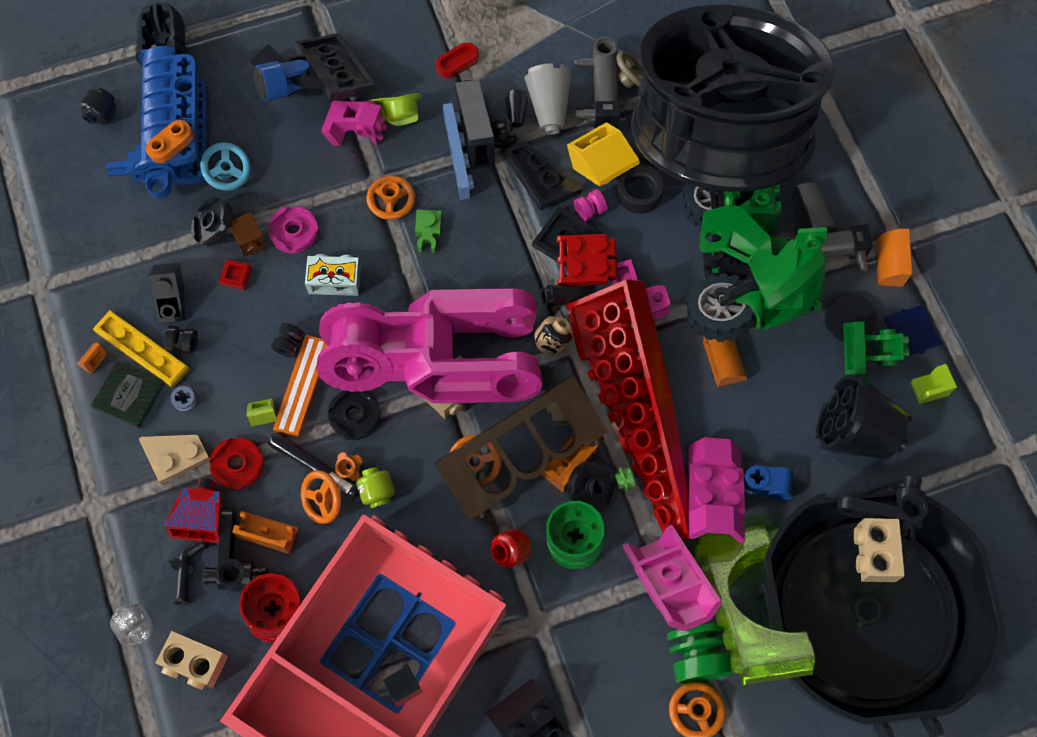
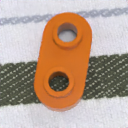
[146,120,194,163]

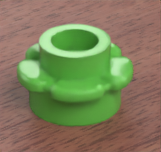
[615,466,636,492]

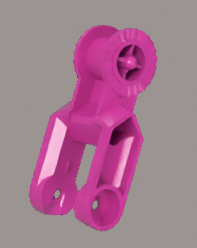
[316,289,542,403]

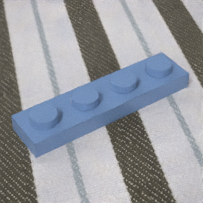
[443,103,474,200]

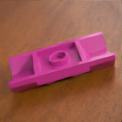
[688,437,745,543]
[622,525,722,631]

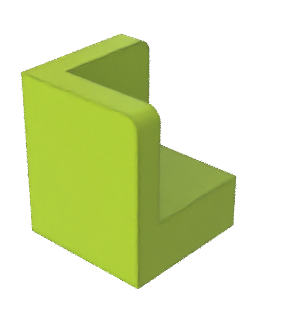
[910,364,957,404]

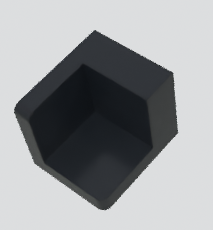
[383,662,423,707]

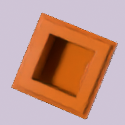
[77,342,107,374]

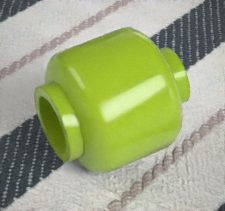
[356,467,395,508]

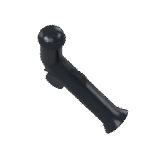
[168,541,209,605]

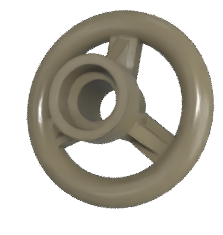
[616,52,644,88]

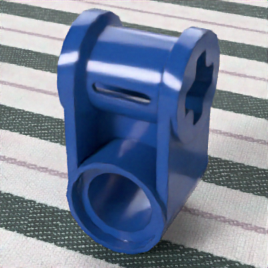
[744,465,794,500]

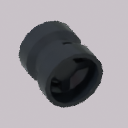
[271,323,305,358]
[164,325,198,354]

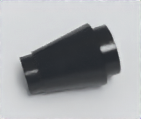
[505,90,529,128]
[541,285,580,310]

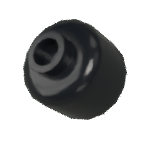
[79,88,116,125]

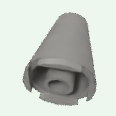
[524,63,572,135]

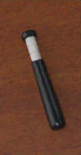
[268,433,359,500]

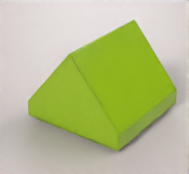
[246,398,277,427]

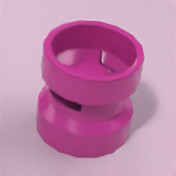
[574,189,608,222]

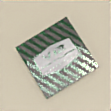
[91,361,165,429]

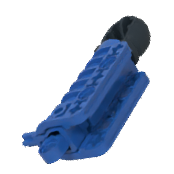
[106,3,209,199]

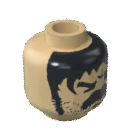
[534,316,573,354]

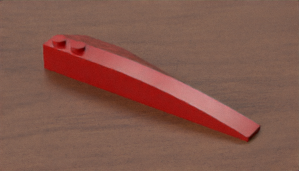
[567,279,689,540]

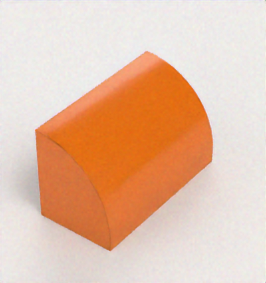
[876,229,912,287]
[703,336,747,387]

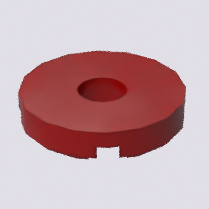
[210,437,264,490]

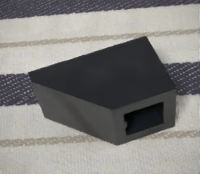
[149,263,185,323]

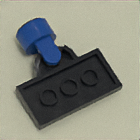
[253,33,376,102]

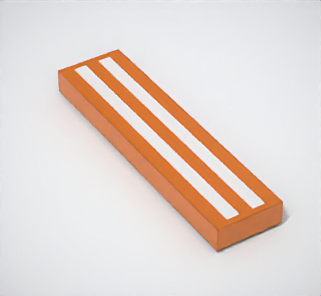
[273,335,328,439]

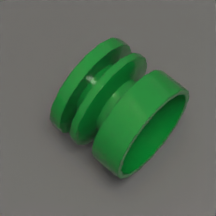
[546,501,604,569]
[666,622,735,684]

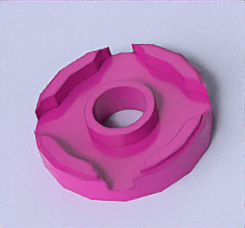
[268,206,319,254]

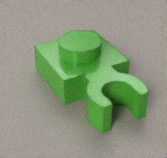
[415,210,442,253]

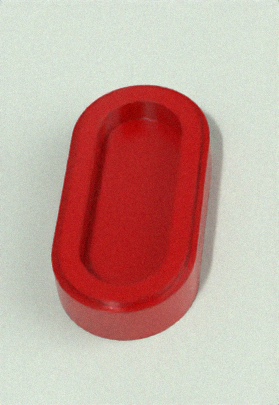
[436,42,479,79]

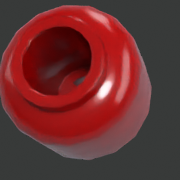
[491,529,532,568]

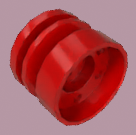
[239,573,302,643]

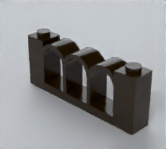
[434,376,608,520]

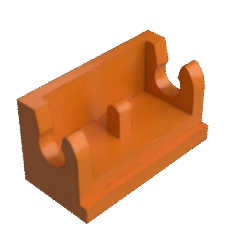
[541,435,598,492]
[232,511,298,554]

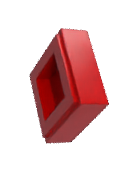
[219,259,252,291]

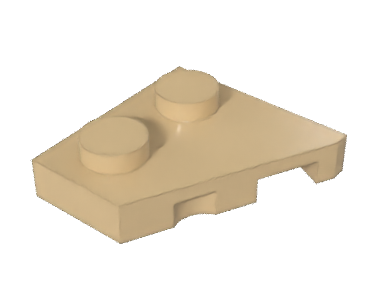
[139,435,210,485]

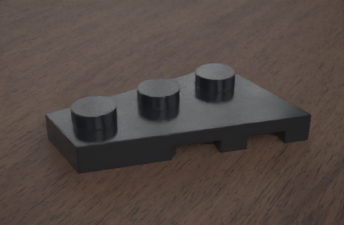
[503,141,583,211]

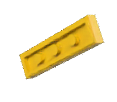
[93,310,190,389]

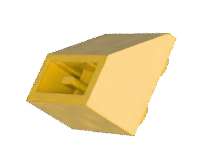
[567,122,640,186]

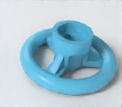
[200,142,251,191]

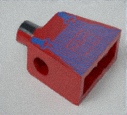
[165,478,224,543]

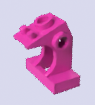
[321,98,387,146]

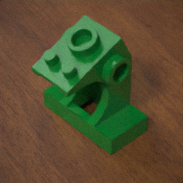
[843,322,909,375]

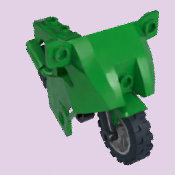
[683,183,827,342]

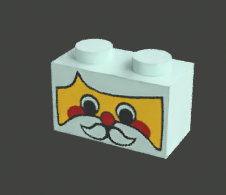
[305,254,361,296]

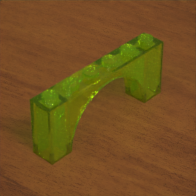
[695,524,815,685]

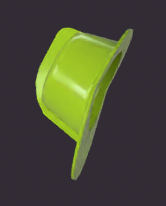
[369,93,422,126]

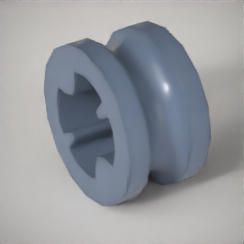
[171,386,197,412]

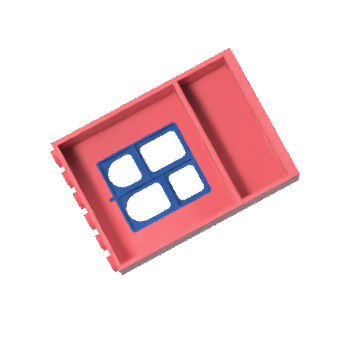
[220,514,506,737]

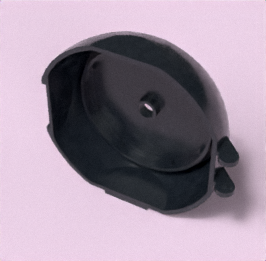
[753,485,1005,737]

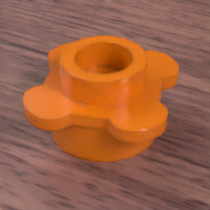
[335,452,363,481]

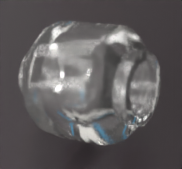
[110,604,153,646]

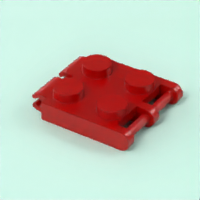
[557,234,617,286]

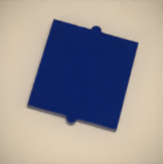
[883,305,942,358]

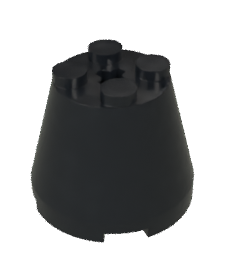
[816,374,912,459]

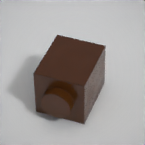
[230,212,267,257]

